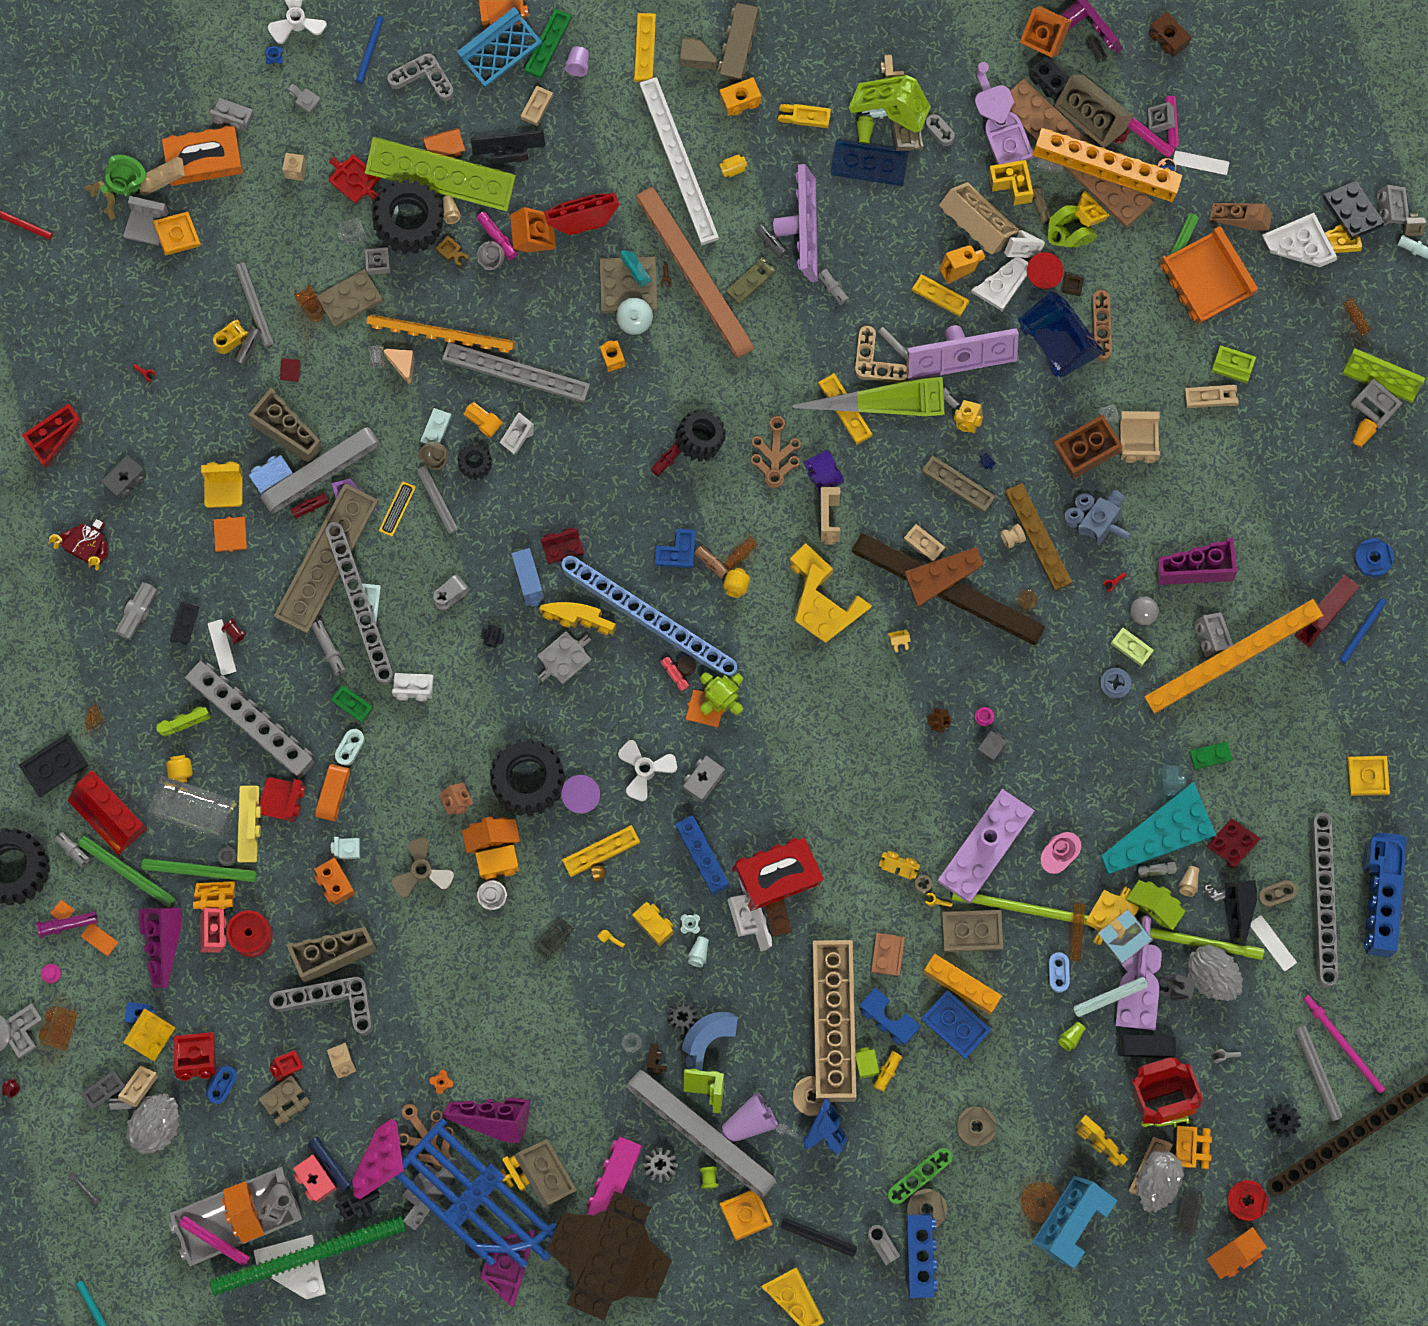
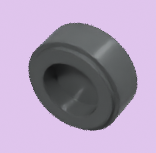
[217,847,237,867]

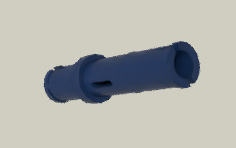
[308,1137,353,1192]

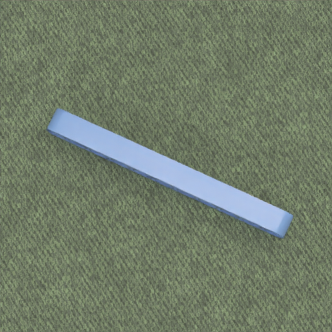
[562,556,737,679]

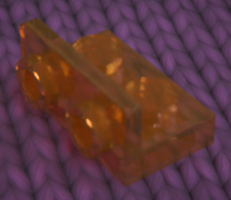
[39,1006,78,1051]

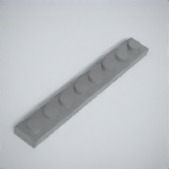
[442,342,590,403]

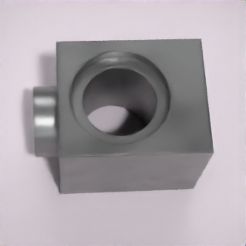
[977,731,1007,764]

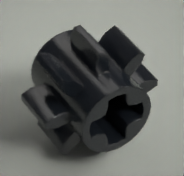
[480,625,505,648]

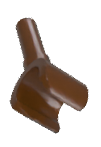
[661,264,672,289]

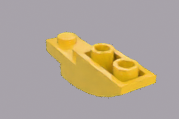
[539,602,616,635]

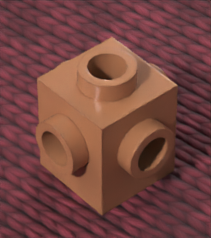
[439,783,473,815]

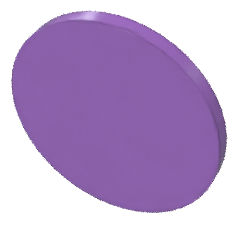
[561,775,600,814]

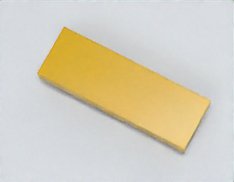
[912,274,970,317]

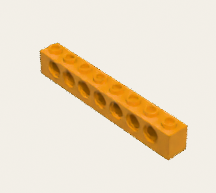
[1032,128,1182,202]

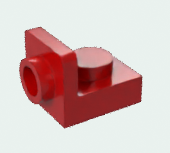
[270,1050,303,1082]

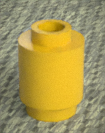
[719,154,748,178]

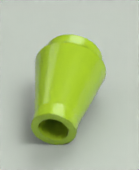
[856,116,875,145]
[1058,1022,1086,1051]

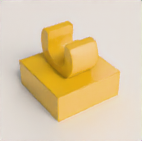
[888,629,910,652]

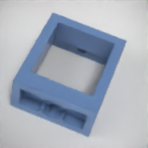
[511,548,545,606]

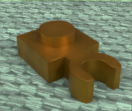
[435,236,469,268]

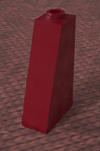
[1294,575,1359,648]

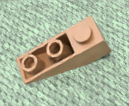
[1209,203,1272,231]

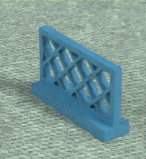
[457,7,542,88]

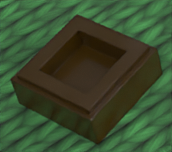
[1062,274,1084,297]

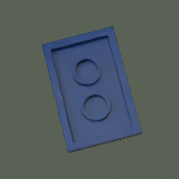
[921,990,992,1059]

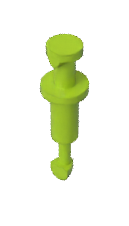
[1141,1116,1189,1127]

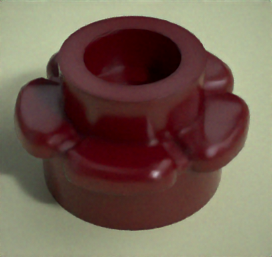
[2,1079,20,1098]

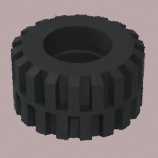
[675,409,726,462]

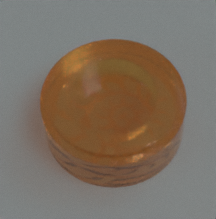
[1018,590,1037,610]

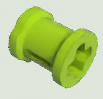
[699,1167,719,1189]

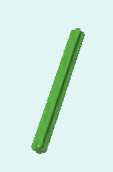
[78,836,176,908]
[141,859,257,882]

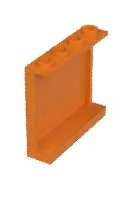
[1160,226,1258,325]

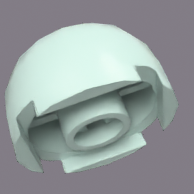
[616,298,653,335]

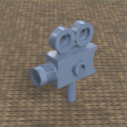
[1065,490,1132,545]

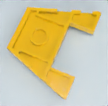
[794,563,872,643]

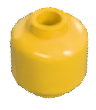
[723,568,750,598]
[166,755,193,784]

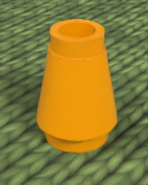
[1352,418,1377,448]

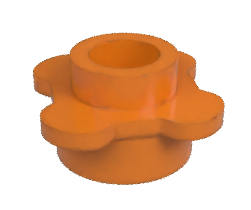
[430,1070,453,1094]

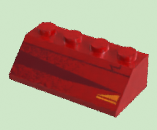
[67,770,147,855]

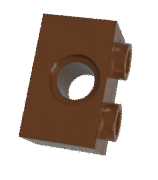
[1149,12,1191,57]

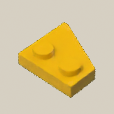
[1075,191,1110,227]
[1325,225,1362,253]

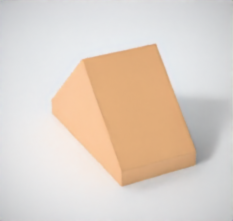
[384,349,415,384]

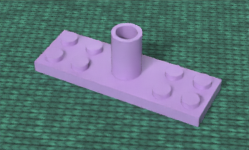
[773,164,818,282]
[907,325,1019,381]
[937,789,1035,904]

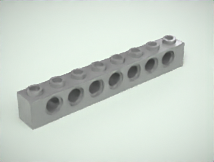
[185,661,315,780]

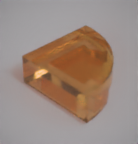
[85,704,105,731]

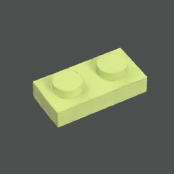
[1111,628,1154,667]

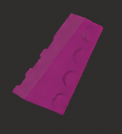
[1156,537,1237,585]

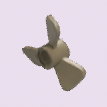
[392,838,454,898]

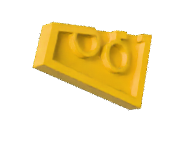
[761,1268,825,1326]

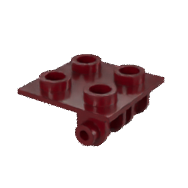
[1206,818,1261,869]

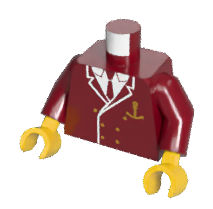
[48,519,108,570]

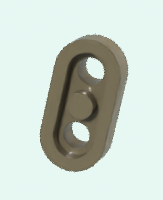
[1258,880,1297,907]

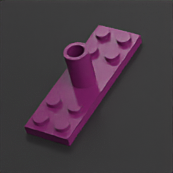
[1060,0,1123,54]

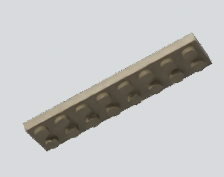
[274,483,379,634]

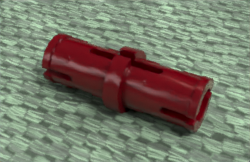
[650,442,683,477]
[290,492,329,520]

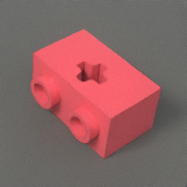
[293,1155,337,1203]

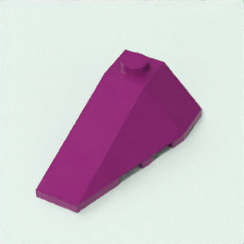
[139,907,182,988]
[442,1098,531,1143]

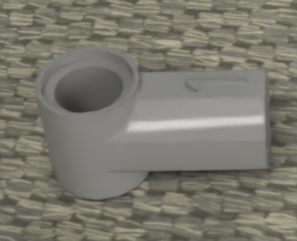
[867,1225,900,1265]

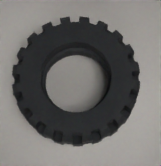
[372,179,444,254]
[490,739,565,816]
[0,828,50,905]

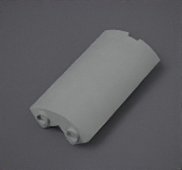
[169,1167,302,1266]

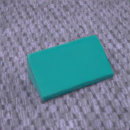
[621,250,652,288]

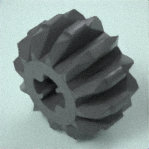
[666,1001,700,1035]

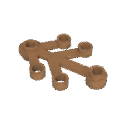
[751,416,801,488]
[399,1104,454,1171]

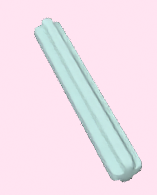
[1074,977,1148,1017]

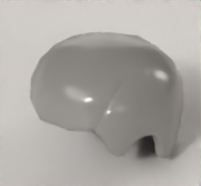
[477,241,505,270]
[1130,596,1159,625]

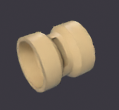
[1000,524,1026,549]

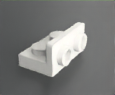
[392,673,434,701]

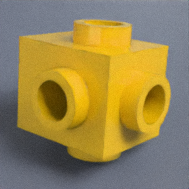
[954,400,983,433]

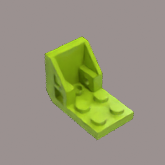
[849,75,931,133]

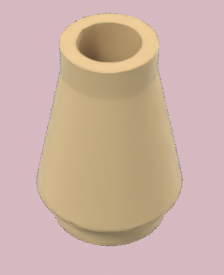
[443,196,461,224]
[1178,866,1199,897]

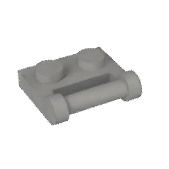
[1351,379,1402,429]

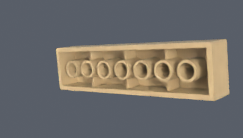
[813,940,856,1102]

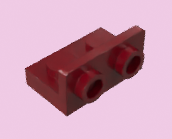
[541,528,584,565]

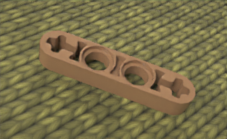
[1092,290,1112,361]

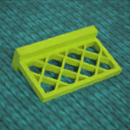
[1342,348,1425,403]

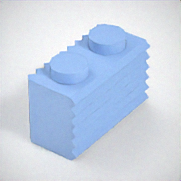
[249,455,293,495]

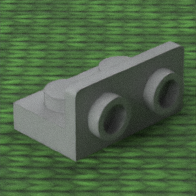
[209,98,254,131]
[1376,185,1409,226]
[1193,613,1233,657]

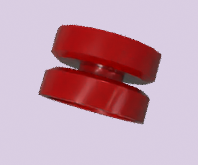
[226,910,273,957]

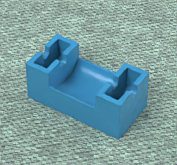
[1032,1175,1118,1269]

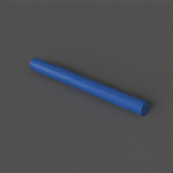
[356,16,384,84]
[1339,598,1386,664]

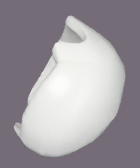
[477,880,507,910]

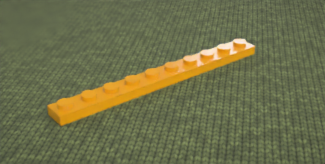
[1144,599,1323,714]

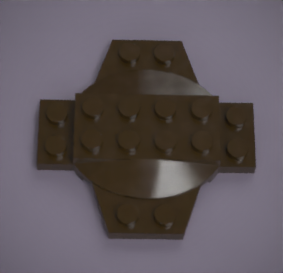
[546,1191,672,1321]

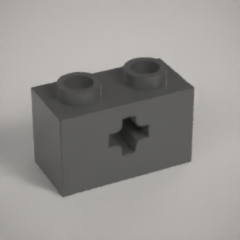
[101,455,147,501]

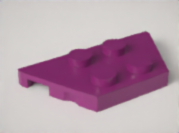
[480,1230,536,1307]

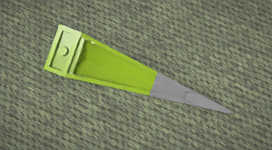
[792,377,945,416]

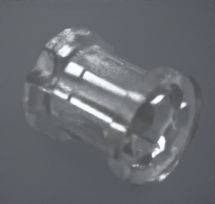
[368,345,385,369]

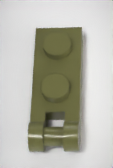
[726,257,777,305]

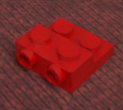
[174,1032,216,1081]

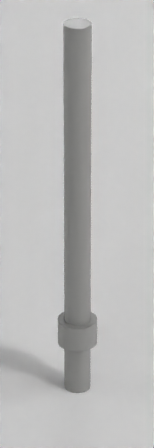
[878,327,960,410]

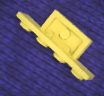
[237,786,262,863]

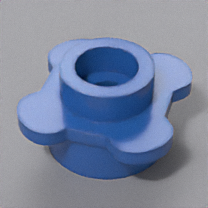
[265,46,284,65]

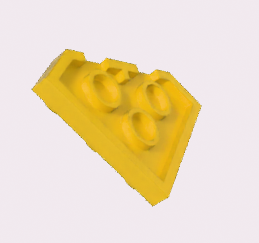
[1075,1115,1128,1167]

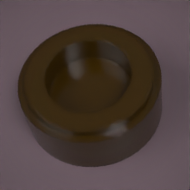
[676,656,696,676]

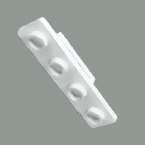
[728,878,772,951]

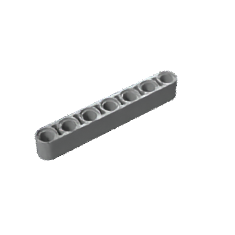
[260,427,380,513]

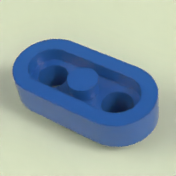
[206,1065,237,1104]

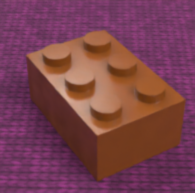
[1053,415,1123,480]

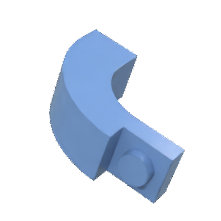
[682,1012,738,1071]

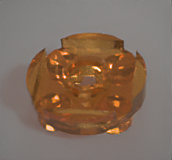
[1021,1182,1060,1223]

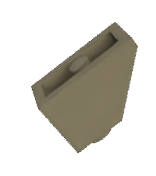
[680,38,717,70]

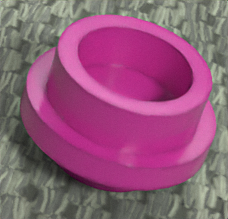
[975,707,994,726]
[41,964,61,984]

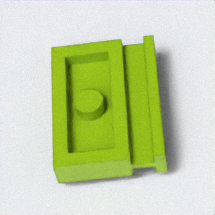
[1211,345,1256,384]

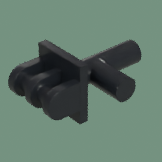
[335,1191,380,1223]

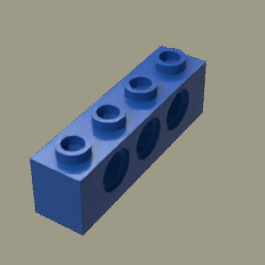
[676,815,729,896]
[906,1213,938,1298]

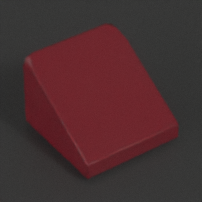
[280,358,301,382]

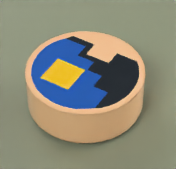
[1158,158,1176,171]

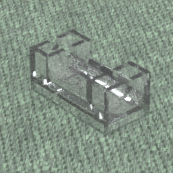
[147,776,239,842]

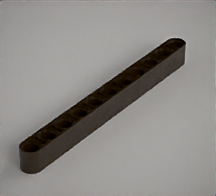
[851,534,1045,645]
[1266,1074,1428,1197]

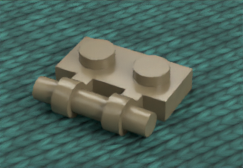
[259,1075,311,1126]

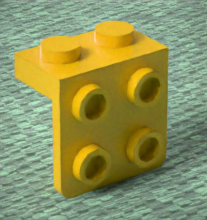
[201,462,243,508]

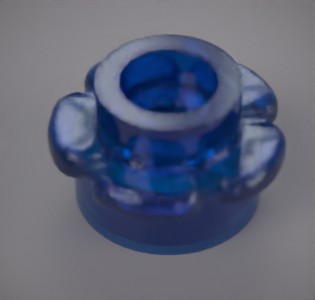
[979,453,996,470]

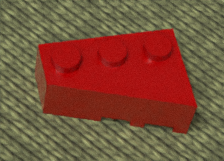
[22,403,82,469]

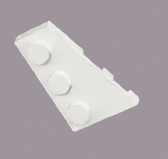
[971,257,1028,312]

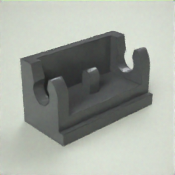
[1158,974,1196,1002]
[81,1069,125,1110]

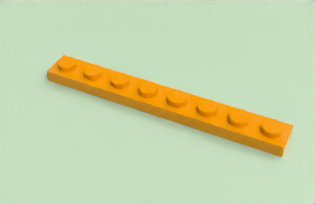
[366,315,516,353]

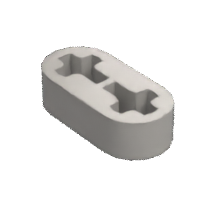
[926,114,955,146]

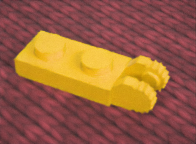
[778,104,831,128]

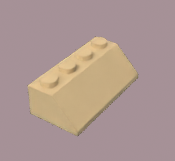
[939,182,1020,254]

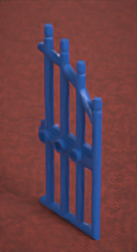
[395,1118,556,1268]

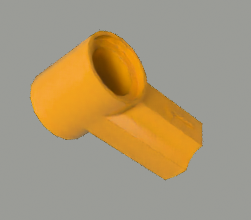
[464,402,503,438]

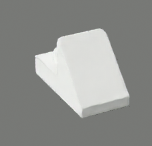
[1004,230,1045,258]
[500,413,534,454]

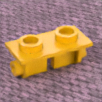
[879,851,920,880]

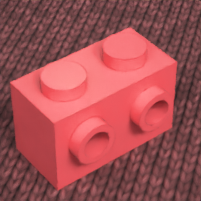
[200,908,226,953]

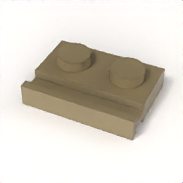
[891,120,923,151]

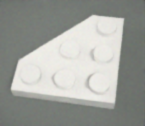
[1262,213,1337,267]
[253,1235,326,1299]

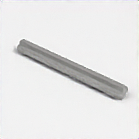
[235,262,273,347]
[1295,1026,1342,1121]

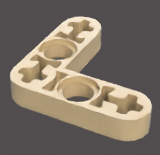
[855,326,908,383]

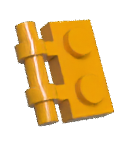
[193,881,236,911]
[1175,1126,1212,1169]

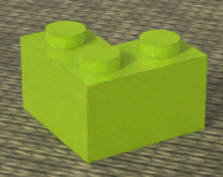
[1126,880,1186,930]

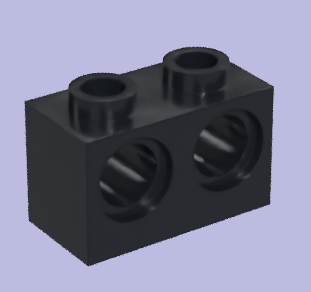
[1030,55,1069,101]

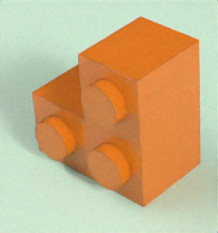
[462,817,520,853]
[222,1181,265,1243]
[1207,1227,1267,1279]

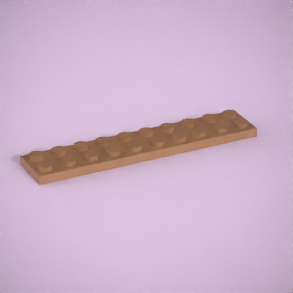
[1010,79,1153,228]

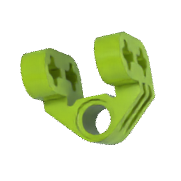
[1048,205,1098,248]

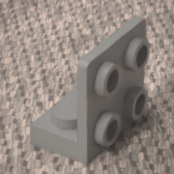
[123,196,169,246]

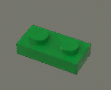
[331,685,374,723]
[1189,742,1233,770]

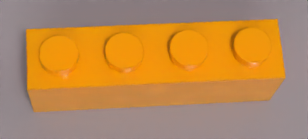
[923,953,1002,1015]

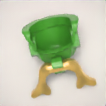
[85,155,146,220]

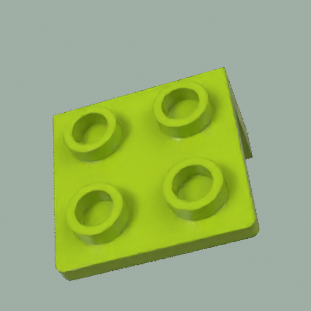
[684,1069,724,1114]

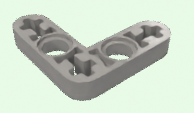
[387,54,454,101]

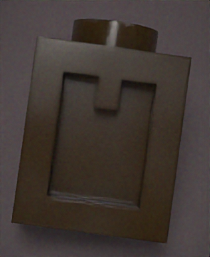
[647,1044,667,1075]

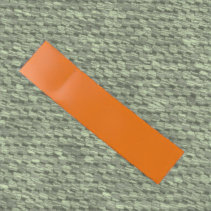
[50,900,118,956]

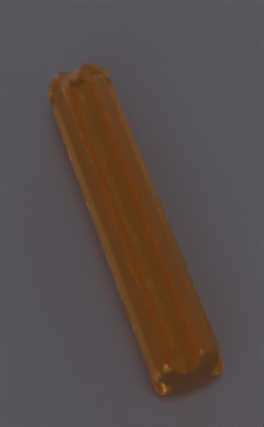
[1070,903,1085,961]

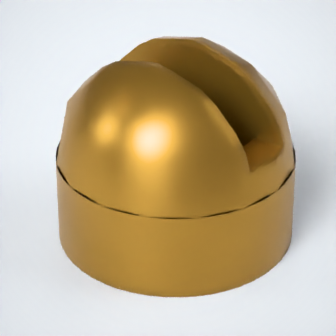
[591,866,606,882]

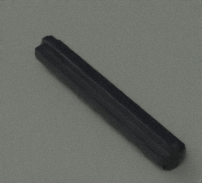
[781,1218,857,1257]

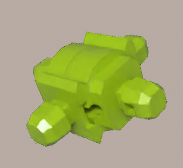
[700,672,743,716]

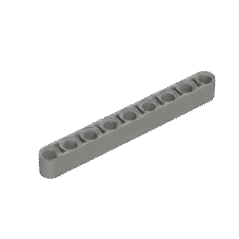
[326,522,393,685]
[1311,813,1338,988]
[626,1070,776,1198]

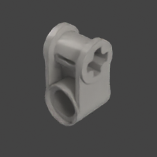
[433,574,470,610]
[258,1184,293,1225]

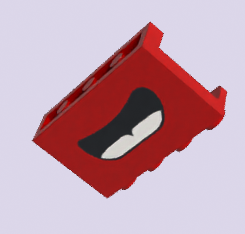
[732,838,824,912]

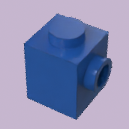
[124,1002,156,1025]

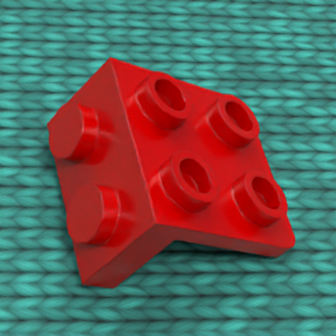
[259,777,306,822]

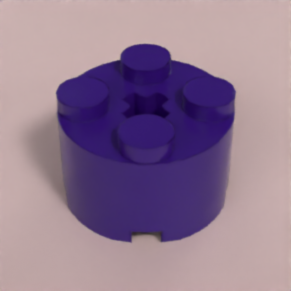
[803,450,844,495]

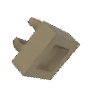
[1403,213,1426,236]

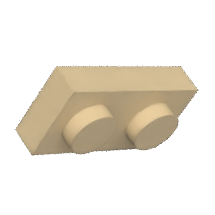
[521,86,553,126]
[904,524,945,562]
[118,1066,158,1107]

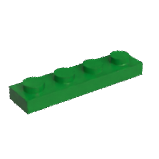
[524,9,572,79]

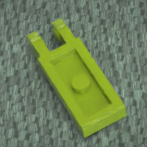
[156,707,211,737]

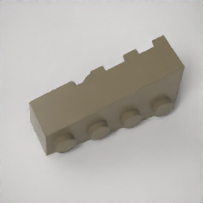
[718,3,760,82]
[248,388,321,463]
[286,927,377,984]

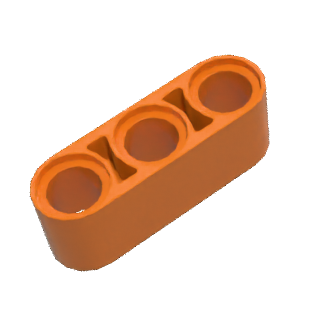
[315,764,350,822]

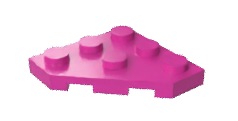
[352,1119,404,1199]

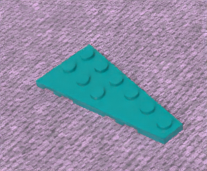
[1100,782,1216,875]

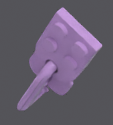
[975,62,1034,165]
[1115,916,1162,1030]

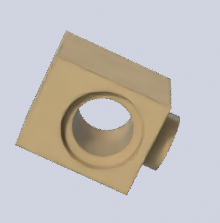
[282,153,307,181]

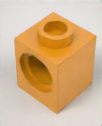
[600,341,625,372]

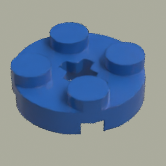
[1354,538,1394,577]

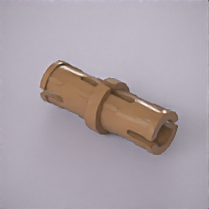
[694,545,730,579]

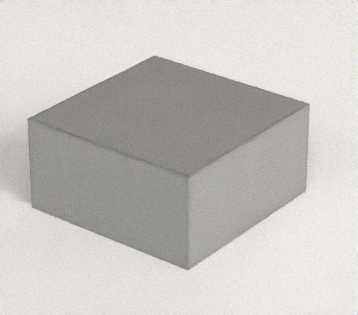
[1148,102,1175,133]
[365,248,391,275]

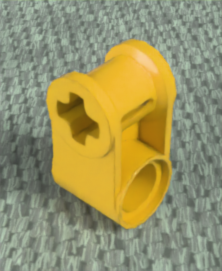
[213,320,248,354]

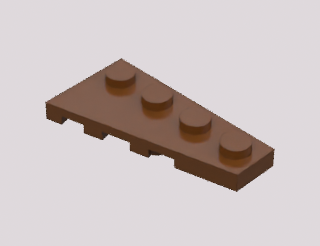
[905,547,983,608]

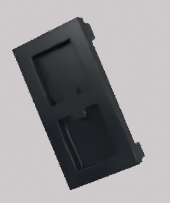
[170,602,199,645]

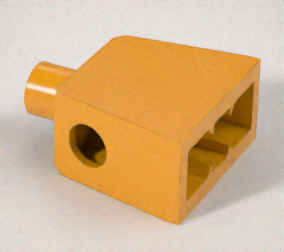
[939,245,985,284]

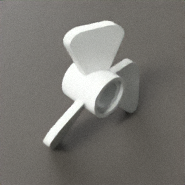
[268,0,327,44]
[618,740,677,802]

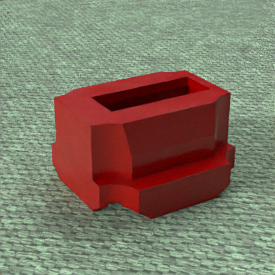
[1132,1058,1203,1125]

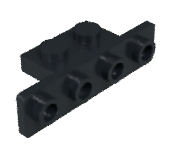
[471,130,545,165]

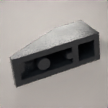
[1224,880,1257,942]

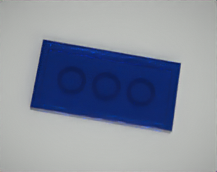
[830,139,909,186]

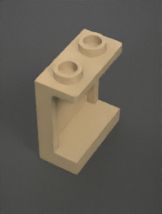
[1120,411,1160,463]
[820,487,840,545]

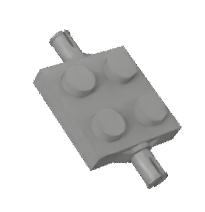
[537,631,591,685]

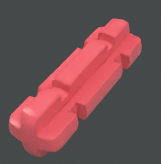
[661,657,689,691]

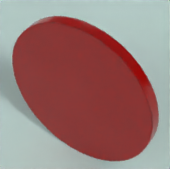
[1027,252,1064,289]

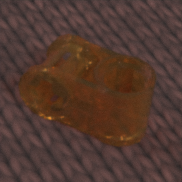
[293,285,324,322]

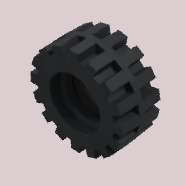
[458,444,492,480]

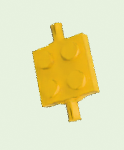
[1086,887,1139,945]

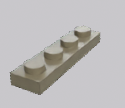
[922,455,996,513]

